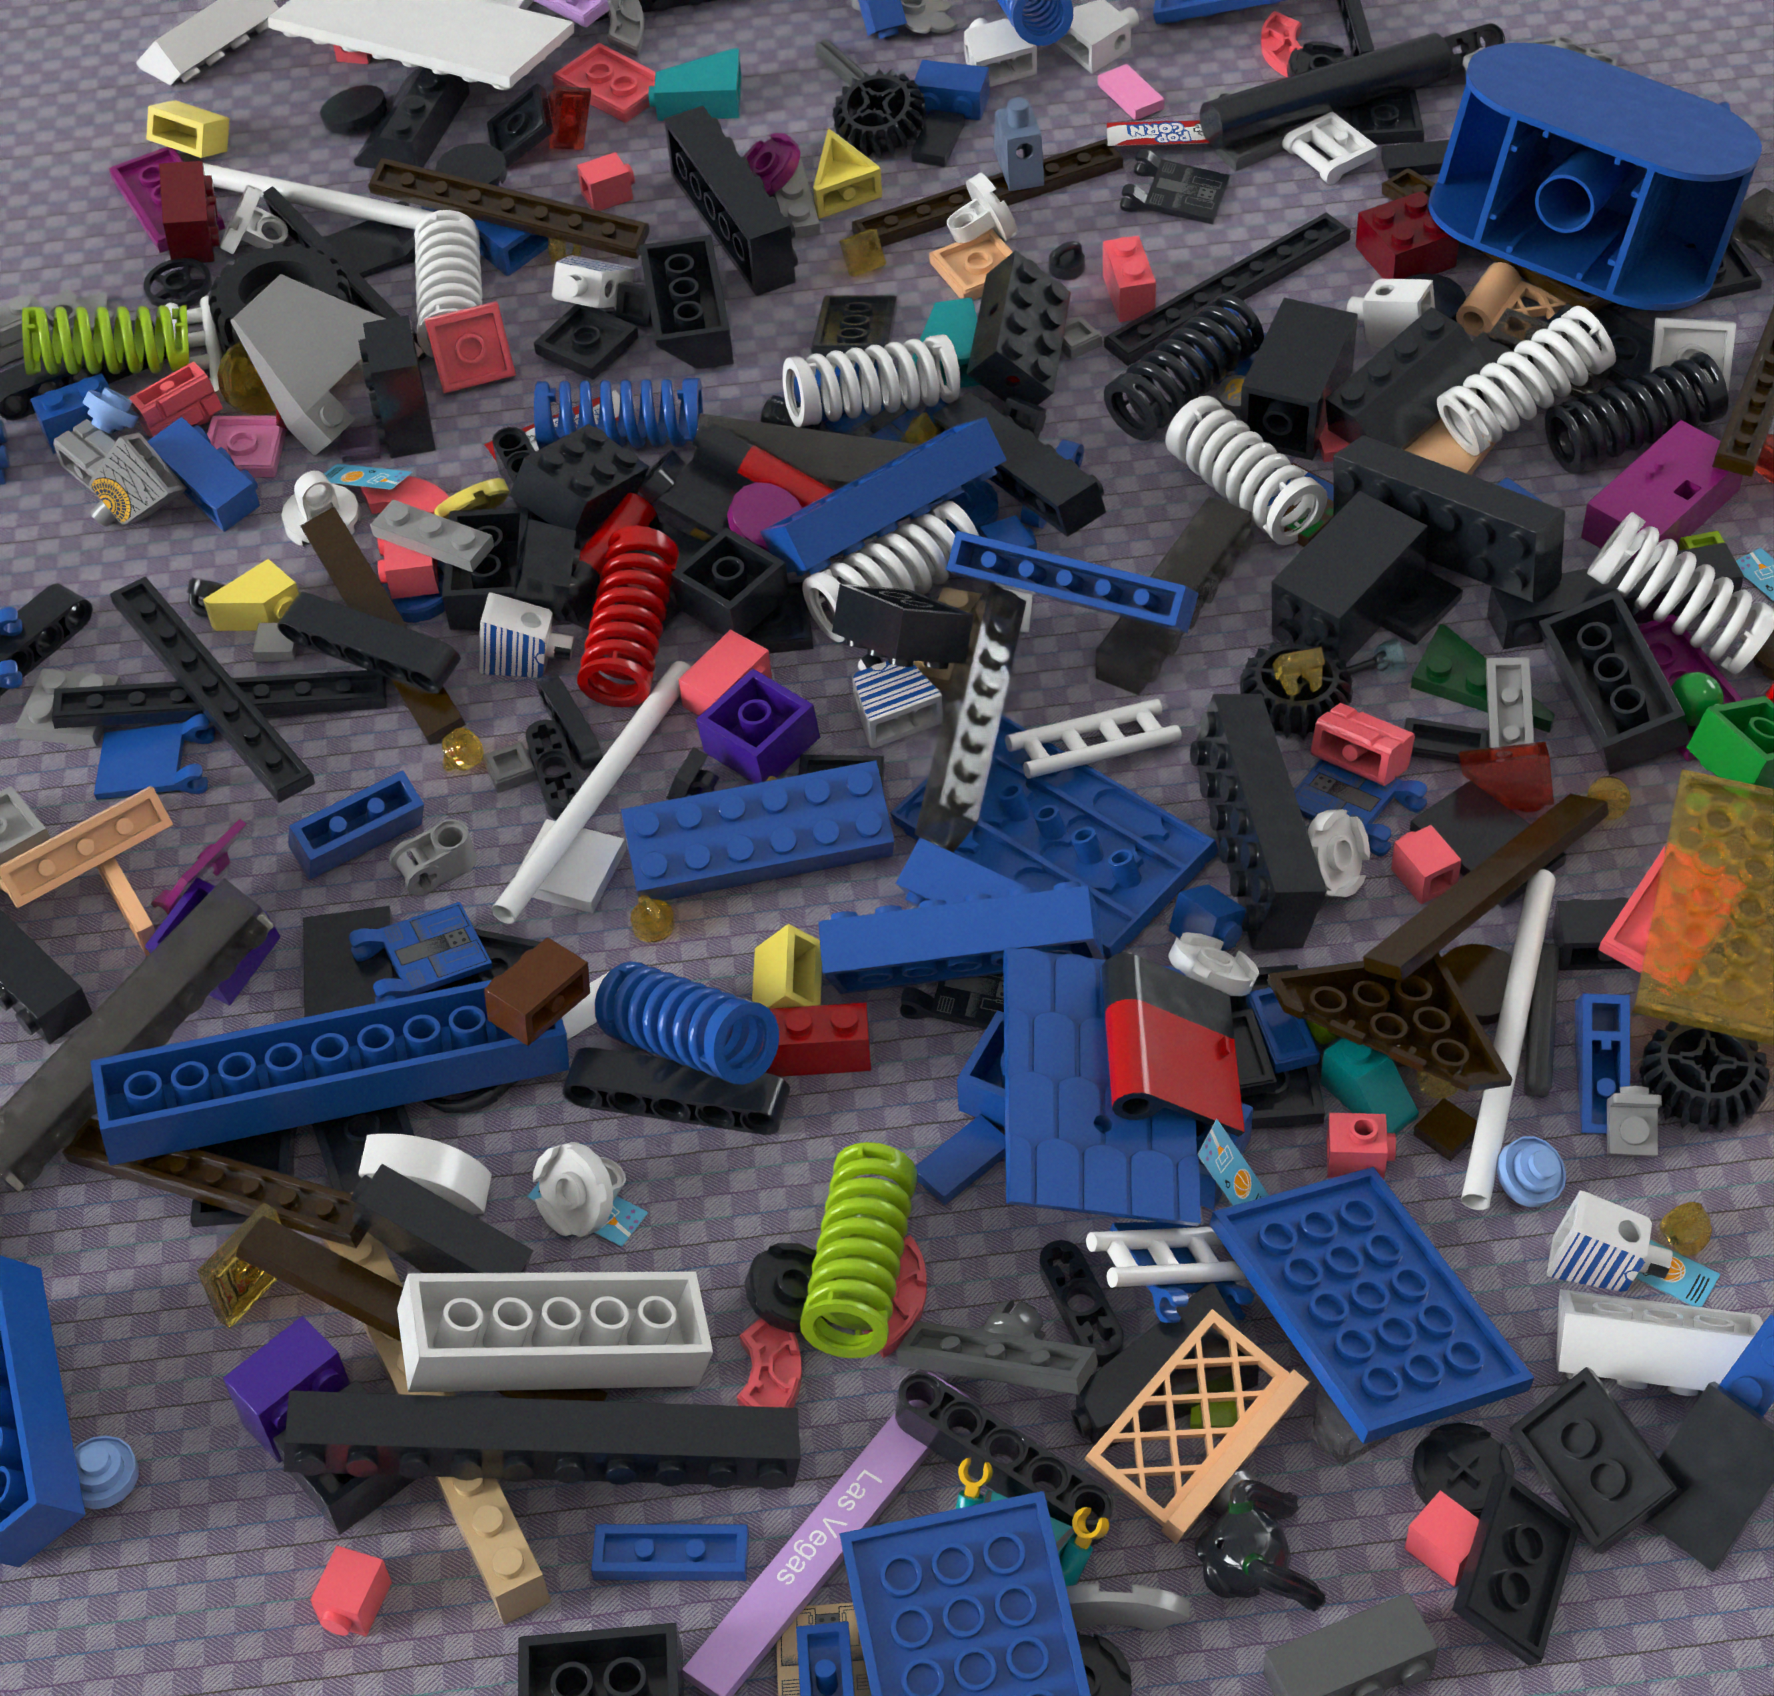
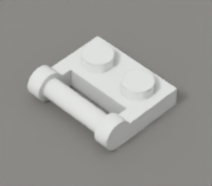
[1282,111,1377,185]

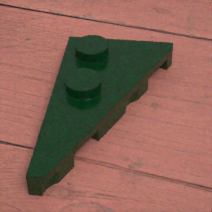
[1411,624,1555,733]

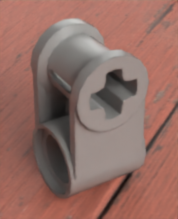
[389,819,477,896]

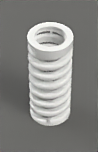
[414,210,482,358]
[1437,306,1616,456]
[783,334,960,427]
[1165,395,1327,545]
[803,500,979,643]
[1587,512,1774,675]

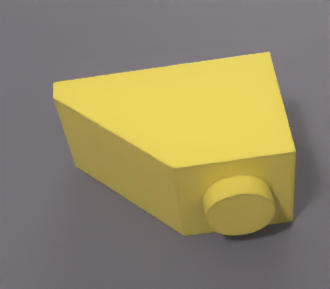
[203,559,299,631]

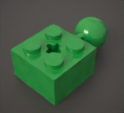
[1671,672,1774,802]

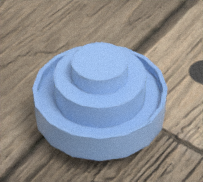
[82,387,140,434]
[1496,1136,1566,1207]
[74,1435,139,1509]

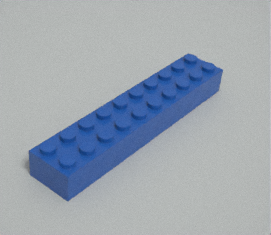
[90,980,570,1166]

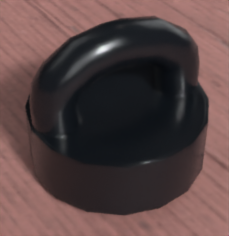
[1049,241,1085,280]
[187,577,225,617]

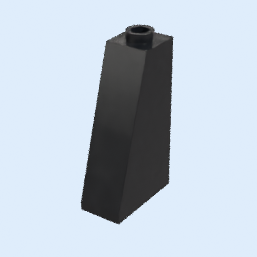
[351,1164,533,1273]
[1071,1282,1259,1449]

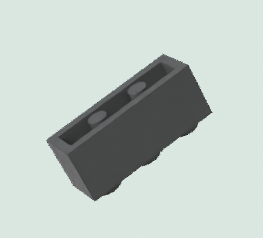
[1263,1593,1439,1696]

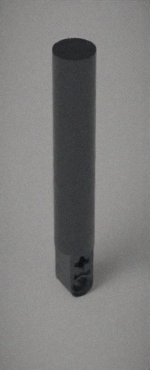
[1199,23,1505,150]

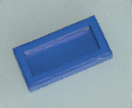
[1246,987,1320,1074]
[915,1114,1006,1206]

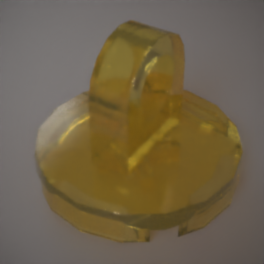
[217,341,276,415]

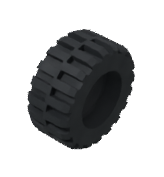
[208,243,354,375]

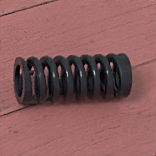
[1104,293,1264,441]
[1545,352,1729,473]

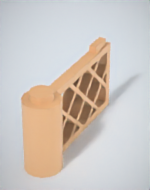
[1456,262,1594,376]

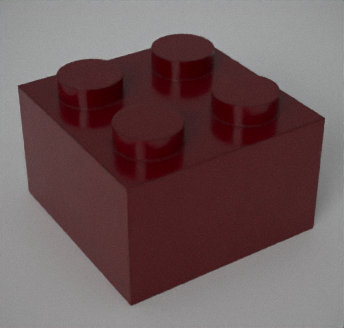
[159,161,220,263]
[1355,191,1459,279]

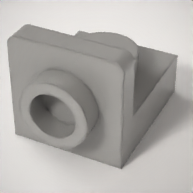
[1607,1086,1662,1158]

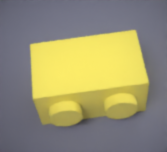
[146,100,230,158]
[752,924,822,1009]

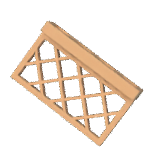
[0,786,173,908]
[1084,1309,1309,1545]

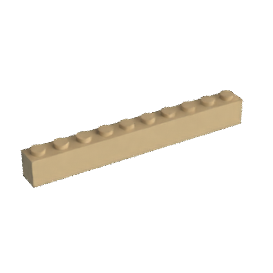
[322,1192,551,1625]

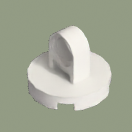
[947,173,1018,243]
[219,184,288,254]
[281,471,361,546]
[1307,809,1370,897]
[1168,932,1259,996]
[533,1142,626,1237]

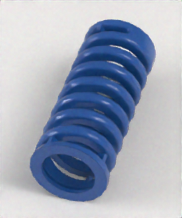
[997,0,1074,46]
[534,378,704,450]
[594,961,779,1085]

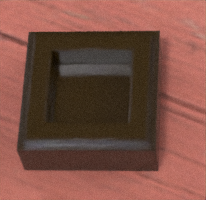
[1413,1098,1477,1162]

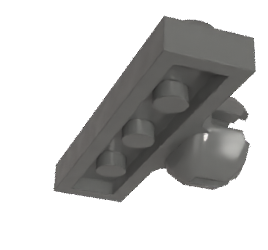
[896,1300,1098,1395]

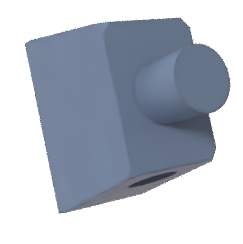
[994,97,1044,191]

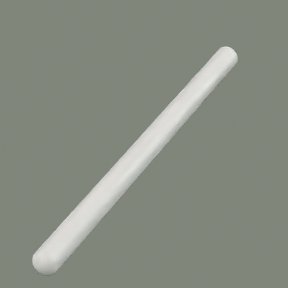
[203,163,434,230]
[492,661,691,924]
[1461,869,1555,1210]

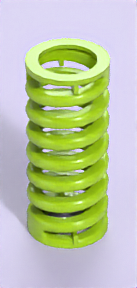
[22,305,190,375]
[800,1142,917,1358]

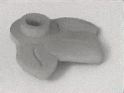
[901,0,957,34]
[47,289,115,334]

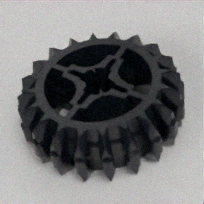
[832,69,927,158]
[1240,638,1353,740]
[1639,1015,1770,1134]

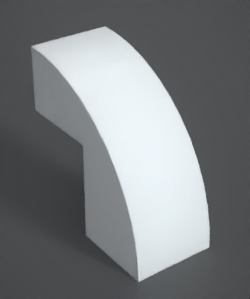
[358,1134,492,1215]

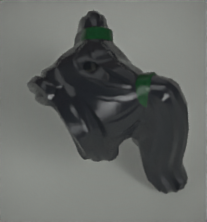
[1195,1480,1326,1611]

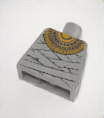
[90,433,187,527]

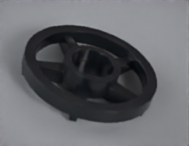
[143,258,212,309]

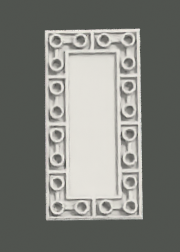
[268,0,574,90]

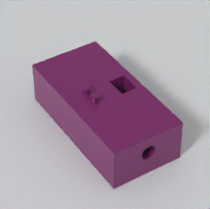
[1581,420,1743,561]

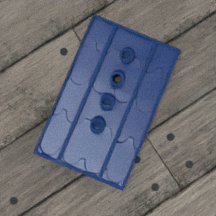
[890,712,1219,958]
[1003,947,1201,1226]

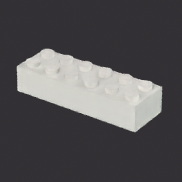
[397,1272,713,1392]

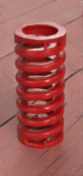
[577,526,679,708]

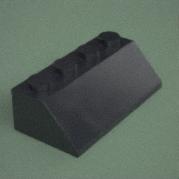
[354,66,470,169]
[639,235,734,369]
[1325,307,1488,450]

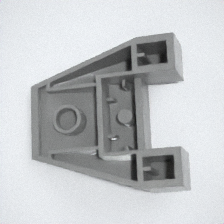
[230,274,424,456]

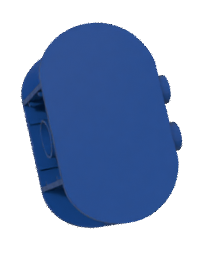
[1428,43,1762,311]

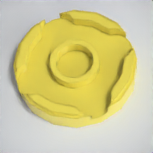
[434,478,510,519]

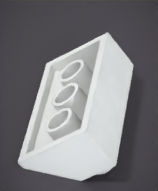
[136,0,279,86]
[1556,1289,1763,1396]

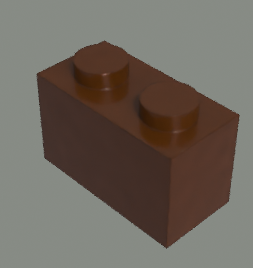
[484,937,590,1046]

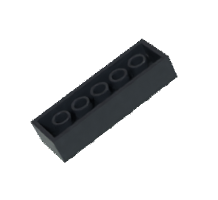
[664,106,798,296]
[1333,435,1565,603]
[1190,694,1327,949]

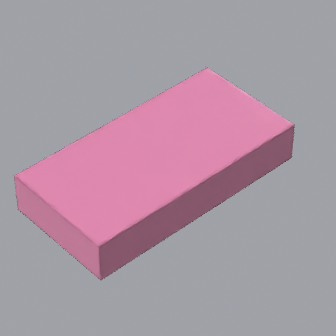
[1098,64,1164,121]

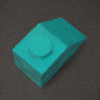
[1320,1038,1419,1134]

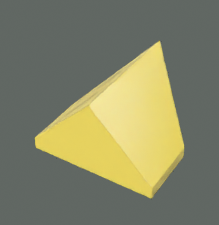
[813,128,882,219]

